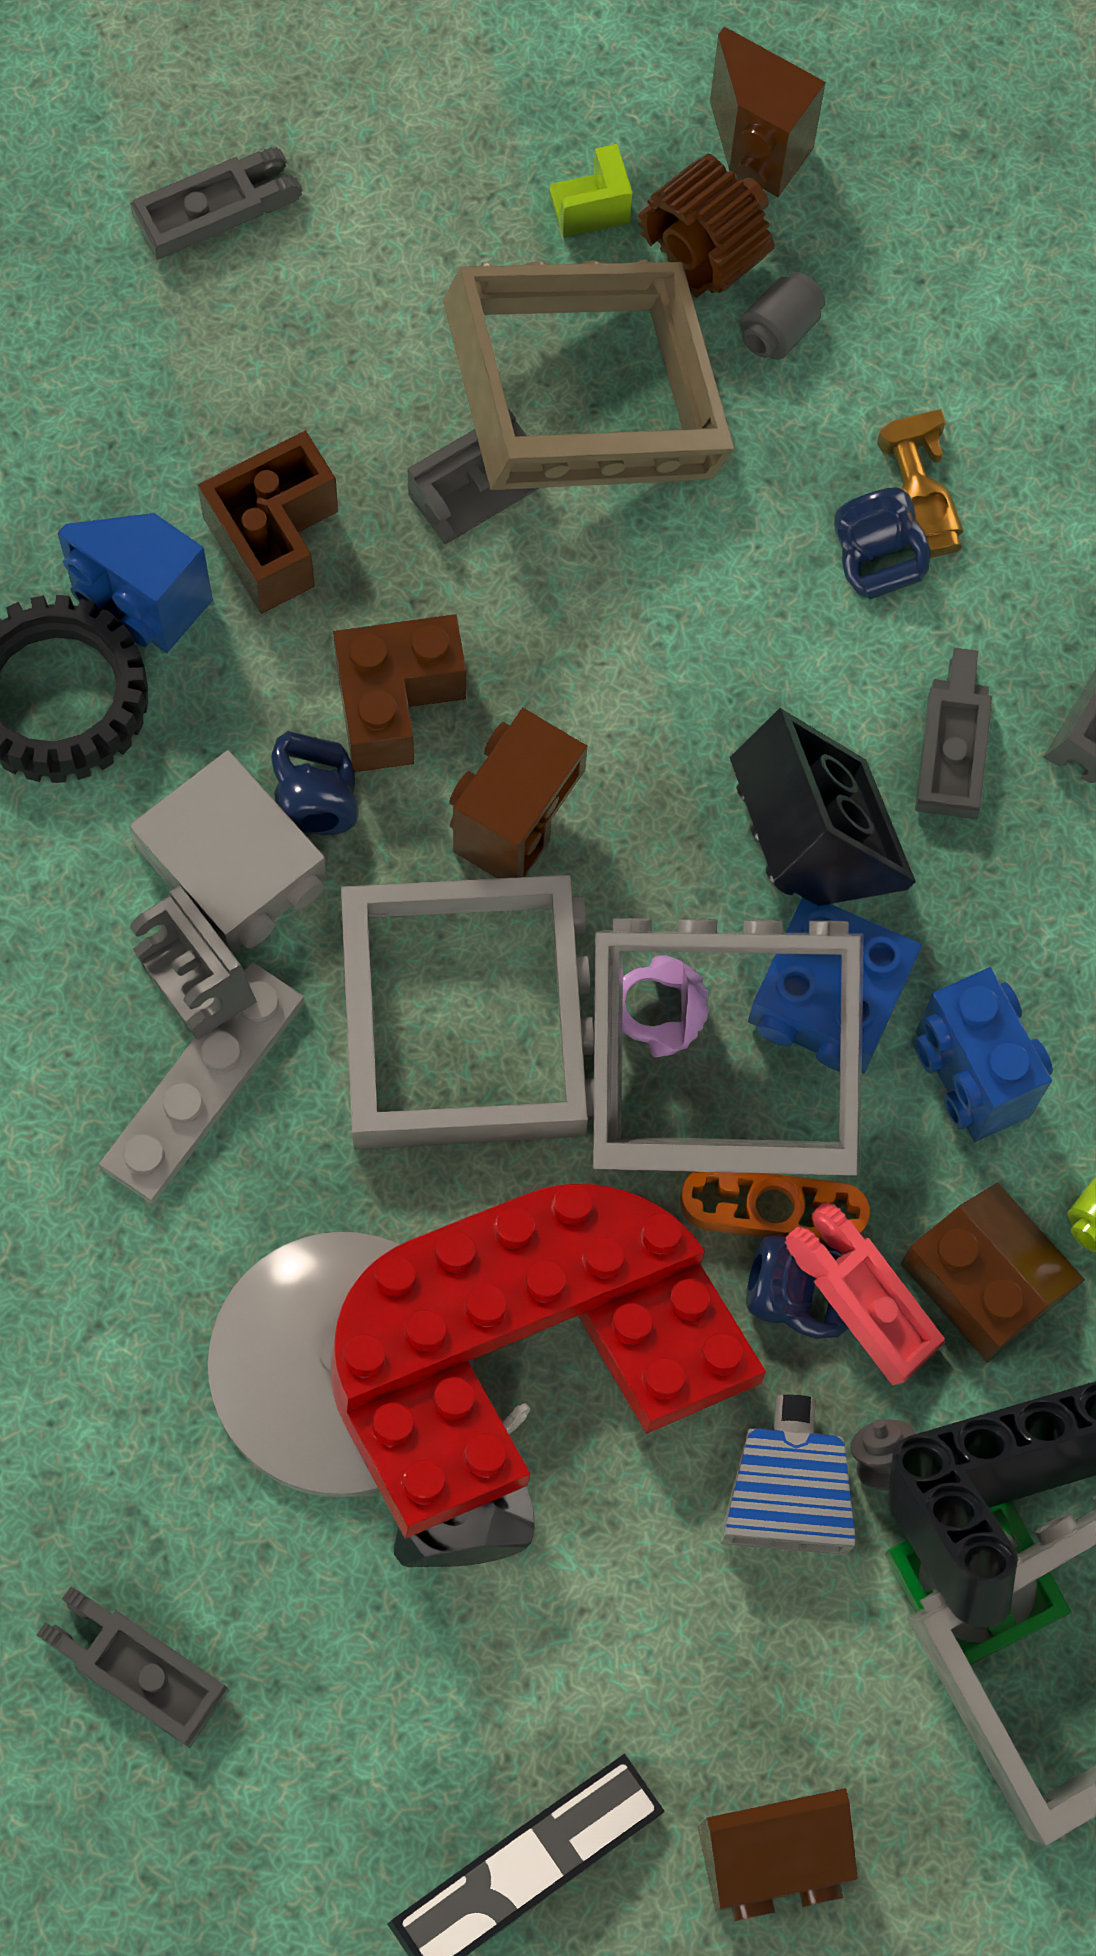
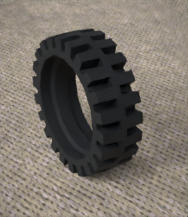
[0,595,148,783]

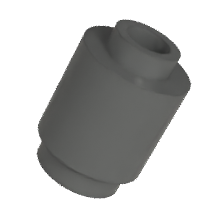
[740,272,825,360]

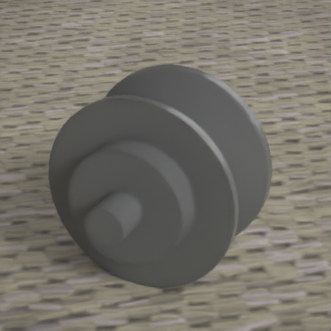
[850,1419,916,1490]

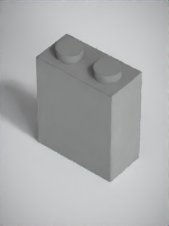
[129,750,327,953]

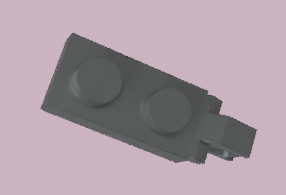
[915,648,992,819]

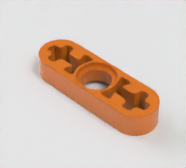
[680,1171,870,1245]

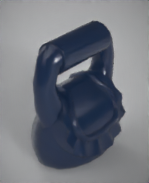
[834,487,931,599]
[271,731,359,835]
[746,1235,849,1339]

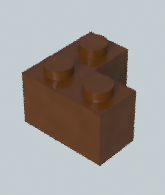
[197,430,338,614]
[333,614,466,772]
[449,707,588,879]

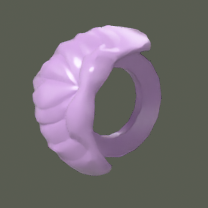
[622,955,710,1058]

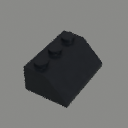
[729,708,916,906]

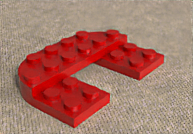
[331,1184,766,1539]

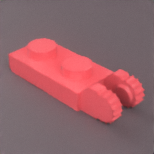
[785,1202,945,1386]

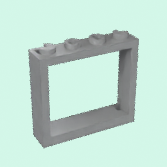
[341,875,594,1149]
[593,918,863,1176]
[907,1496,1096,1846]

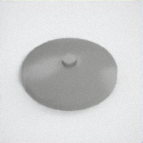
[208,1232,474,1497]

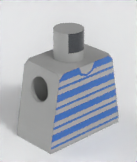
[721,1394,855,1555]

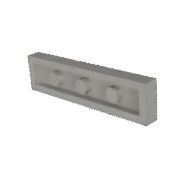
[99,962,305,1205]

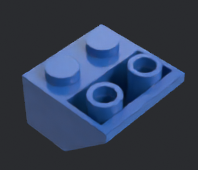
[58,513,213,653]

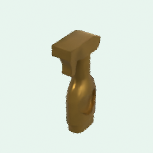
[877,409,964,558]

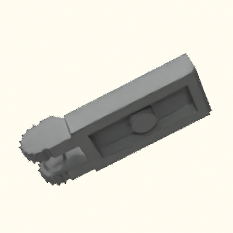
[130,147,303,260]
[37,1587,230,1748]

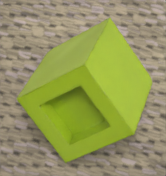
[549,143,633,237]

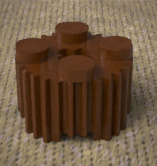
[638,153,775,298]

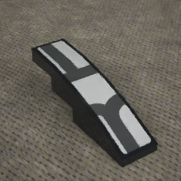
[387,1754,665,1956]

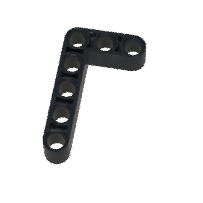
[888,1381,1096,1628]

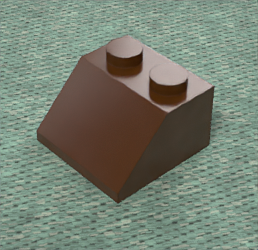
[710,26,826,198]
[901,1182,1085,1363]
[697,1788,858,1922]

